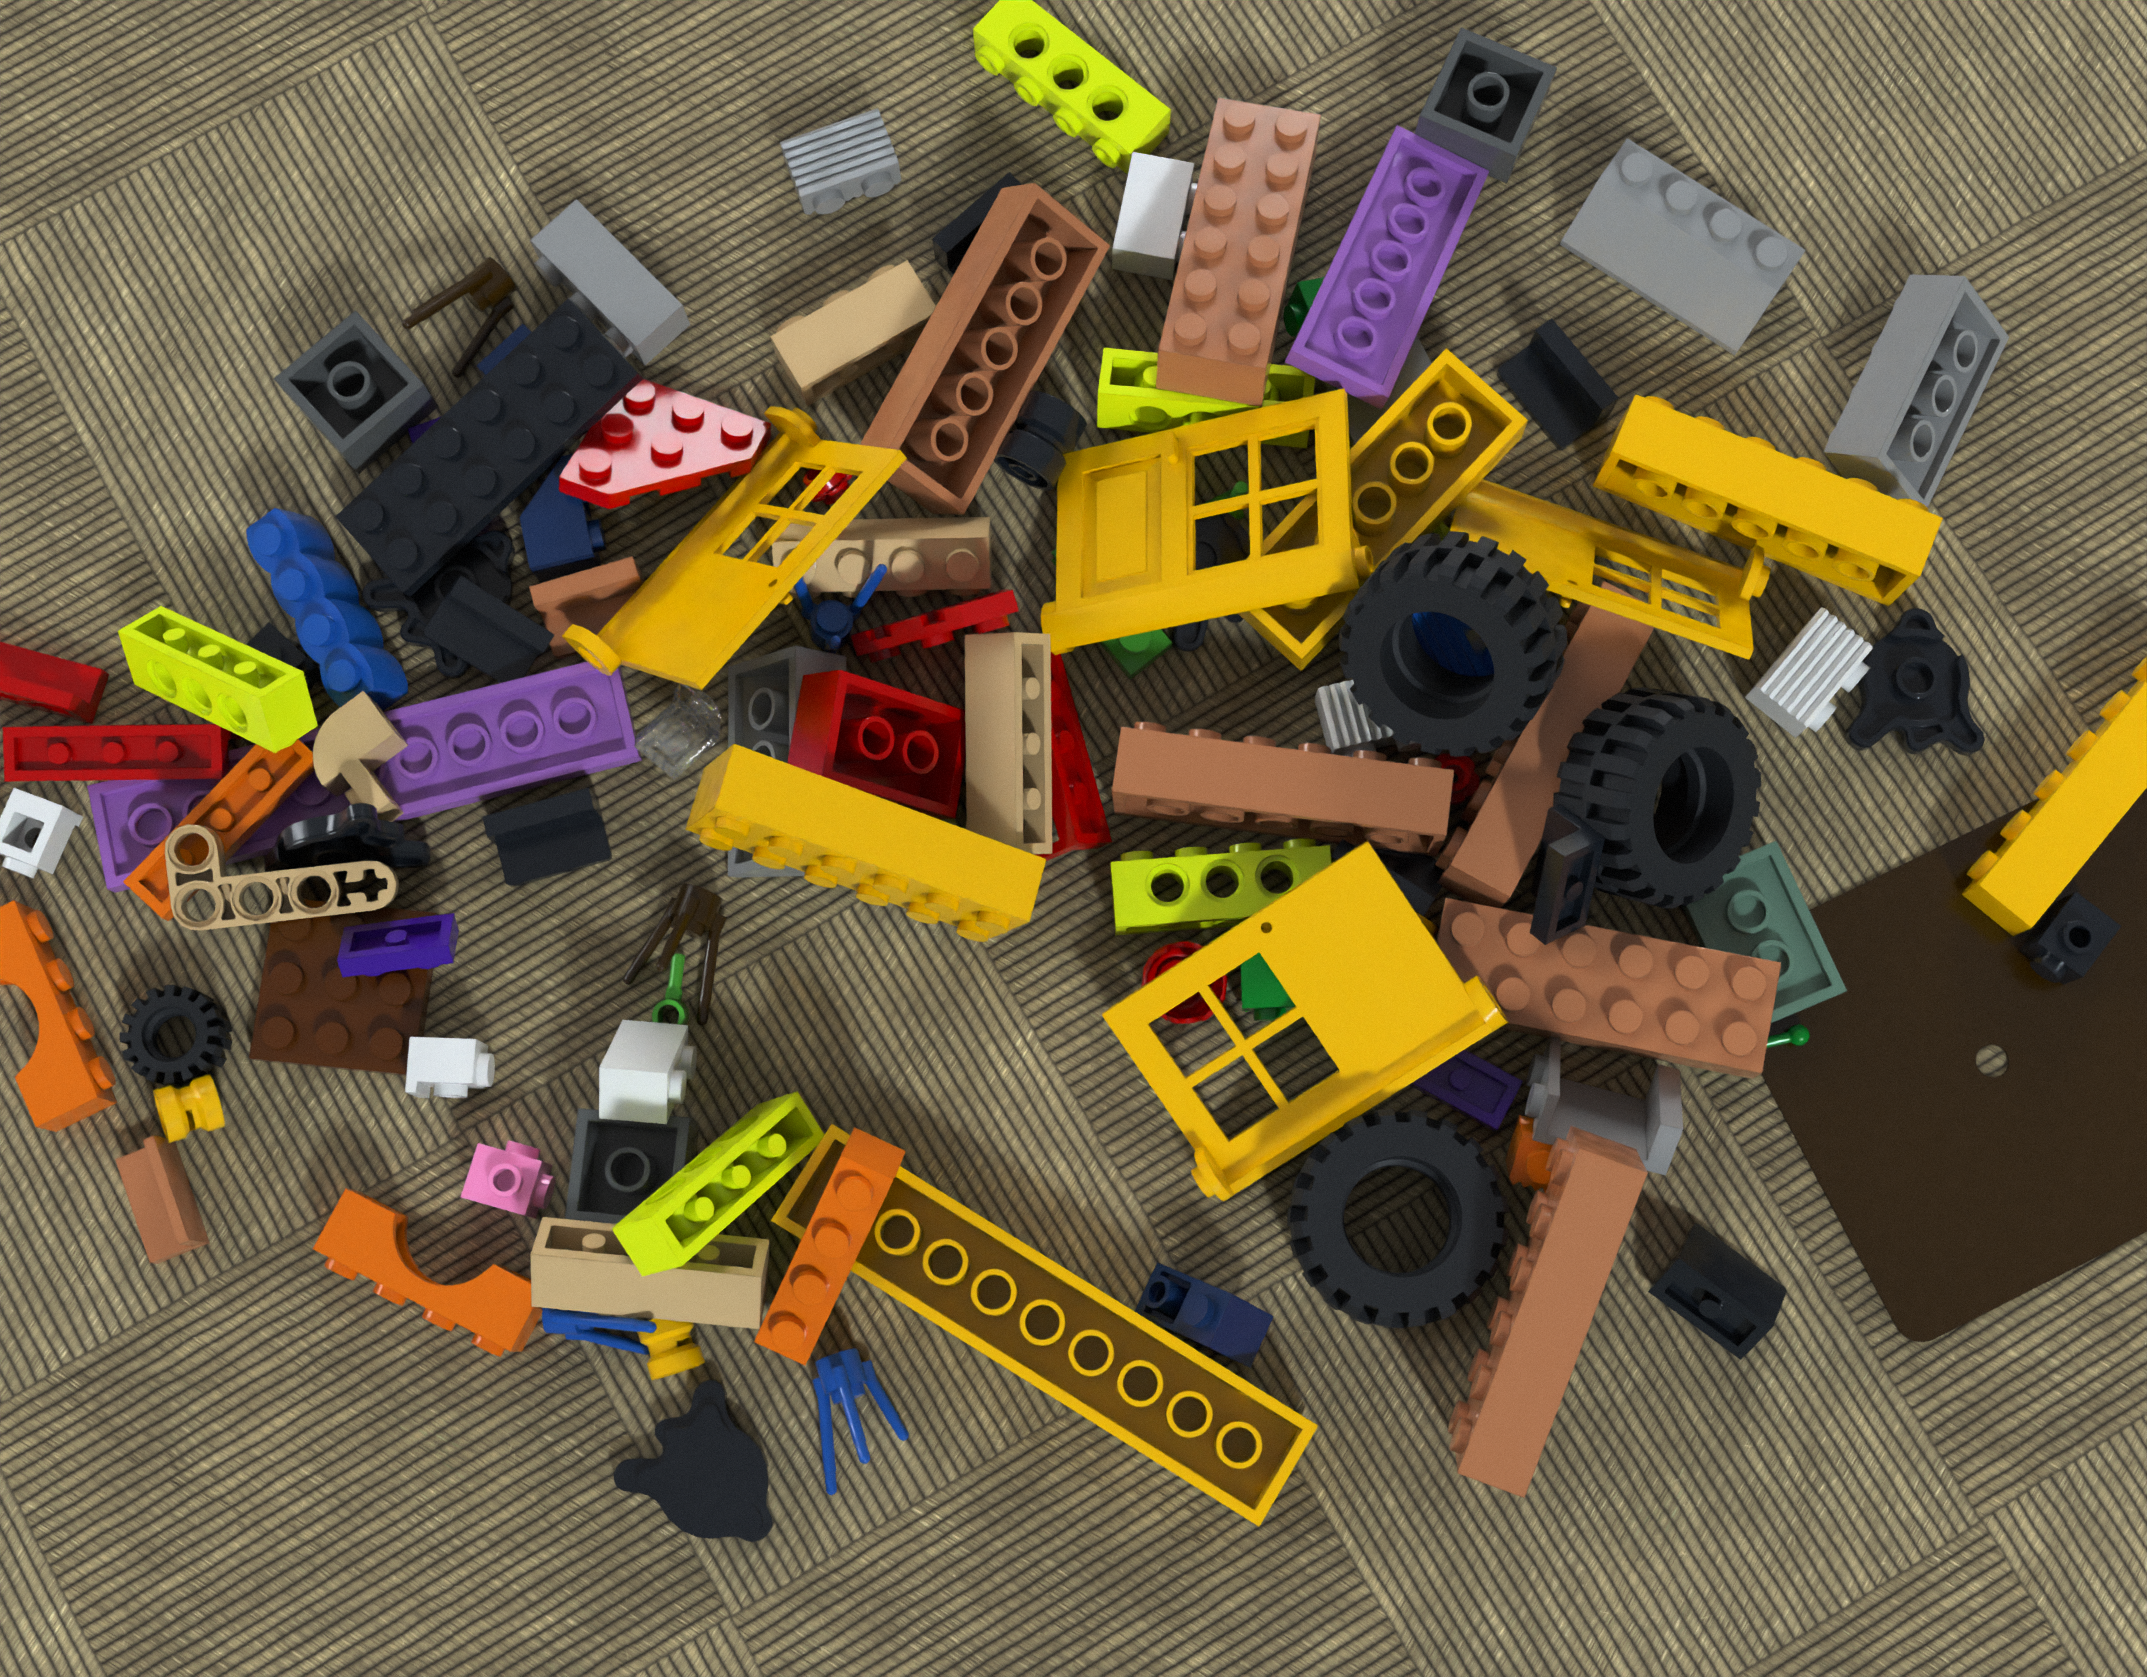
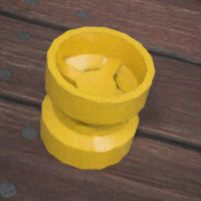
[153,1074,225,1143]
[637,1319,705,1381]

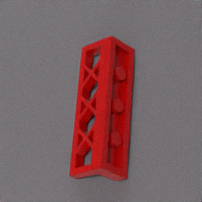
[0,642,110,724]
[1022,652,1112,861]
[2,724,241,782]

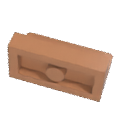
[529,556,644,659]
[115,1135,210,1264]

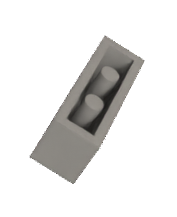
[530,199,690,366]

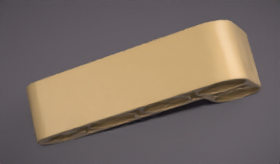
[165,824,399,930]

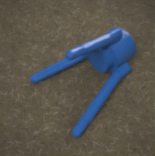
[794,564,887,654]
[542,1308,657,1355]
[812,1348,909,1495]

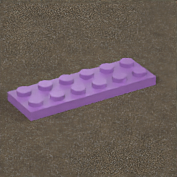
[1285,125,1489,410]

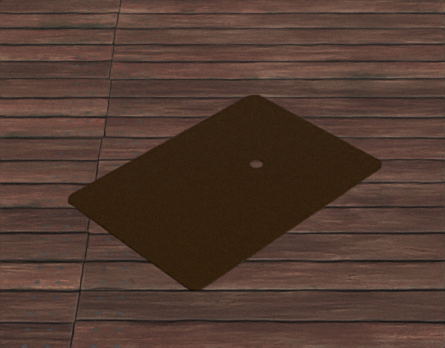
[1761,788,2147,1342]

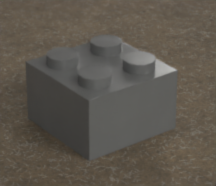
[1415,27,1557,183]
[274,310,439,474]
[565,1108,699,1224]

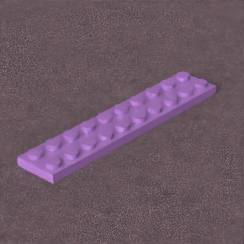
[87,662,642,893]

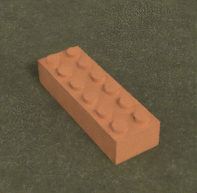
[1156,98,1321,407]
[860,183,1110,515]
[1435,581,1655,908]
[1112,722,1454,857]
[1437,898,1781,1079]
[1448,1126,1648,1498]

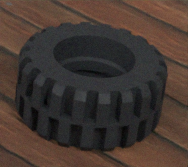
[1338,531,1567,757]
[1553,687,1761,908]
[1287,1109,1509,1328]

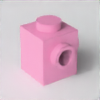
[461,1140,555,1219]

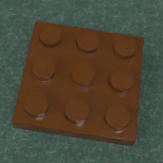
[249,899,439,1076]

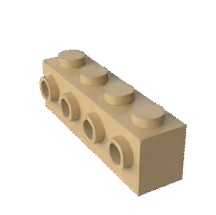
[772,517,992,599]
[964,632,1052,854]
[530,1217,770,1329]

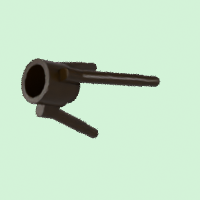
[402,257,517,378]
[623,883,727,1026]

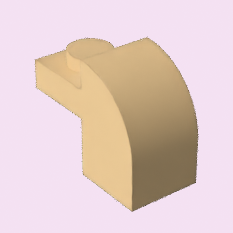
[313,691,408,822]

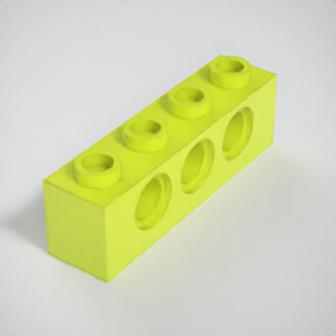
[973,0,1171,174]
[1097,348,1315,448]
[118,606,318,753]
[1110,838,1332,936]
[612,1091,825,1277]

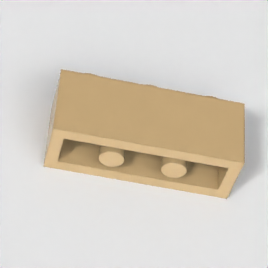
[770,260,936,406]

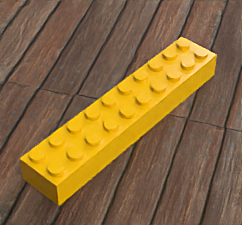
[771,1124,1318,1527]

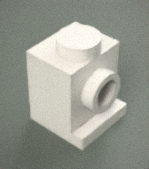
[0,788,83,879]
[405,1037,495,1098]

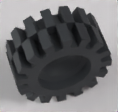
[120,985,232,1088]

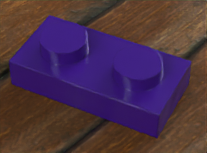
[337,913,459,977]
[1409,1050,1523,1132]

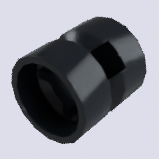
[994,390,1087,491]

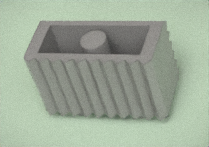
[780,108,901,215]

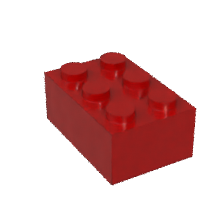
[787,669,966,820]

